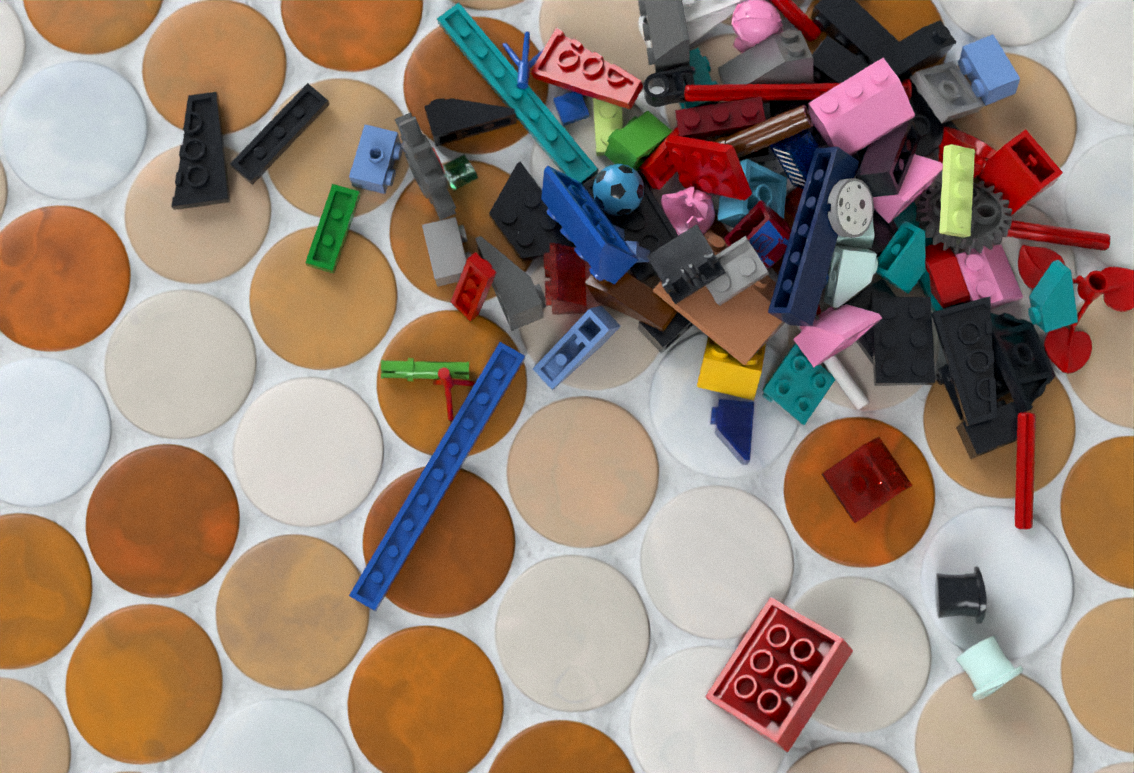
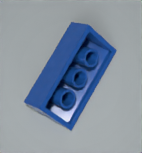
[541,165,639,284]

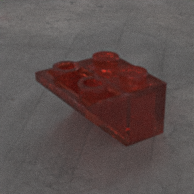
[544,243,587,315]

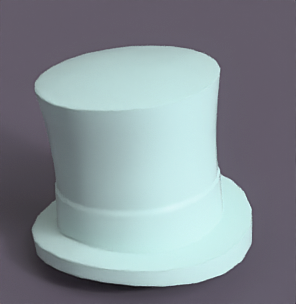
[955,636,1024,700]

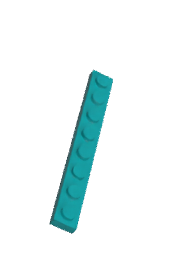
[437,2,598,185]

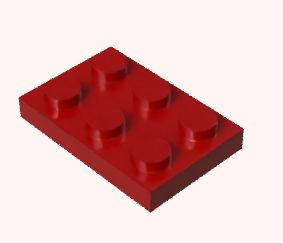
[664,135,752,201]

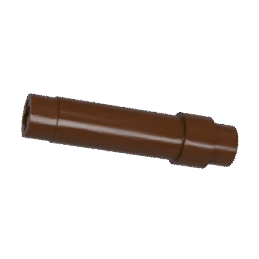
[711,105,813,159]

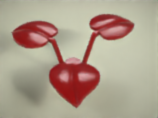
[1018,245,1134,374]

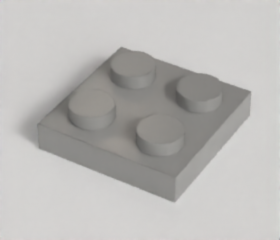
[910,61,985,123]

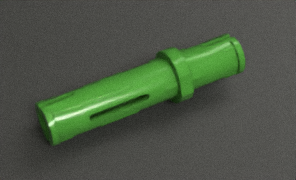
[381,358,469,381]

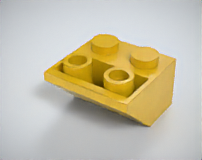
[696,336,766,401]

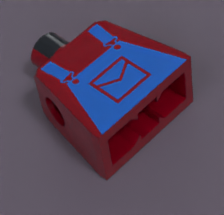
[724,200,791,268]

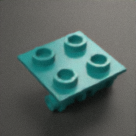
[762,344,835,425]

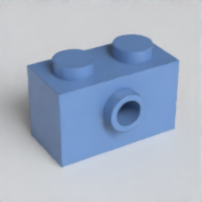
[958,34,1020,106]
[349,124,403,194]

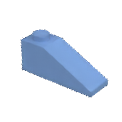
[533,305,621,390]

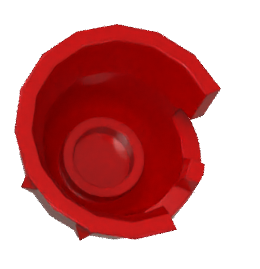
[938,127,996,179]

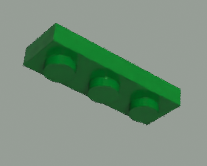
[305,184,361,274]

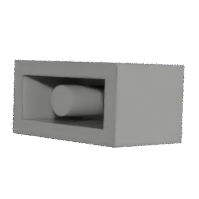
[422,217,471,287]

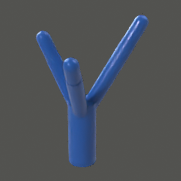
[503,31,543,89]

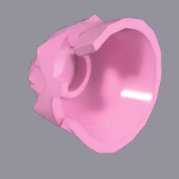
[731,0,783,53]
[661,187,715,235]

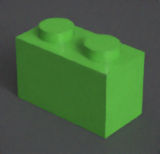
[605,111,672,171]

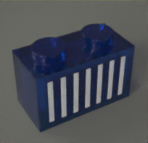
[770,130,819,189]

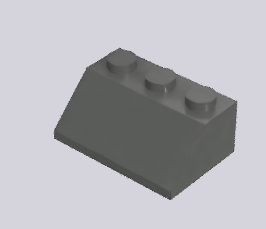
[638,0,690,73]

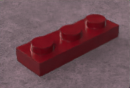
[675,97,766,139]

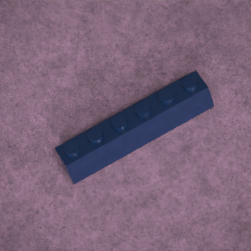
[768,147,859,326]

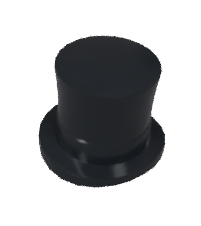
[935,566,987,624]

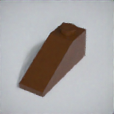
[585,272,678,332]

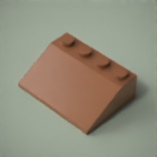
[653,230,785,366]

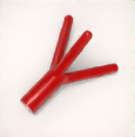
[433,368,475,421]

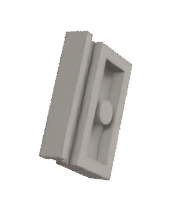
[706,236,770,306]

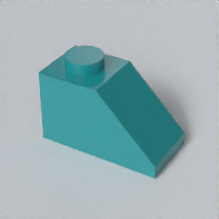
[876,221,925,294]
[1028,260,1078,333]

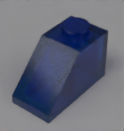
[710,399,754,465]

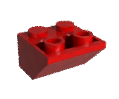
[976,129,1063,216]

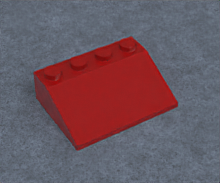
[705,597,853,753]

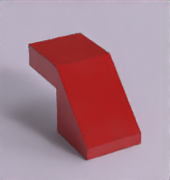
[925,242,970,308]

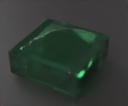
[443,154,478,191]

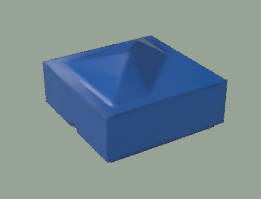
[553,91,589,127]

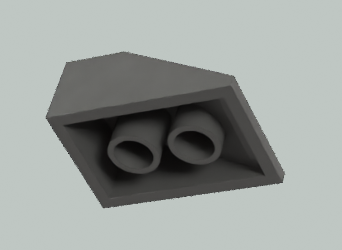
[718,30,813,85]
[475,236,546,331]

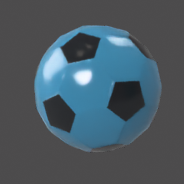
[593,164,644,216]

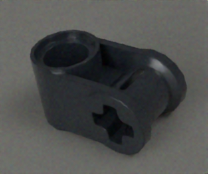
[644,66,696,107]

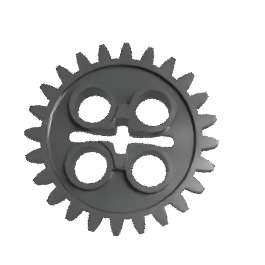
[916,181,1012,255]

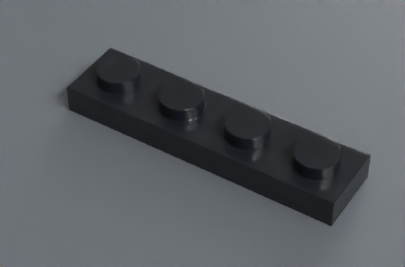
[230,83,330,185]

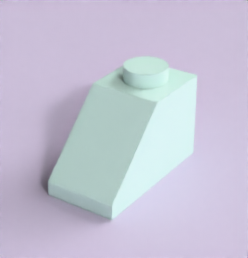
[824,245,878,308]

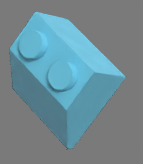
[718,159,787,228]

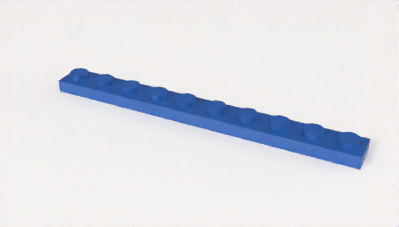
[349,342,525,611]

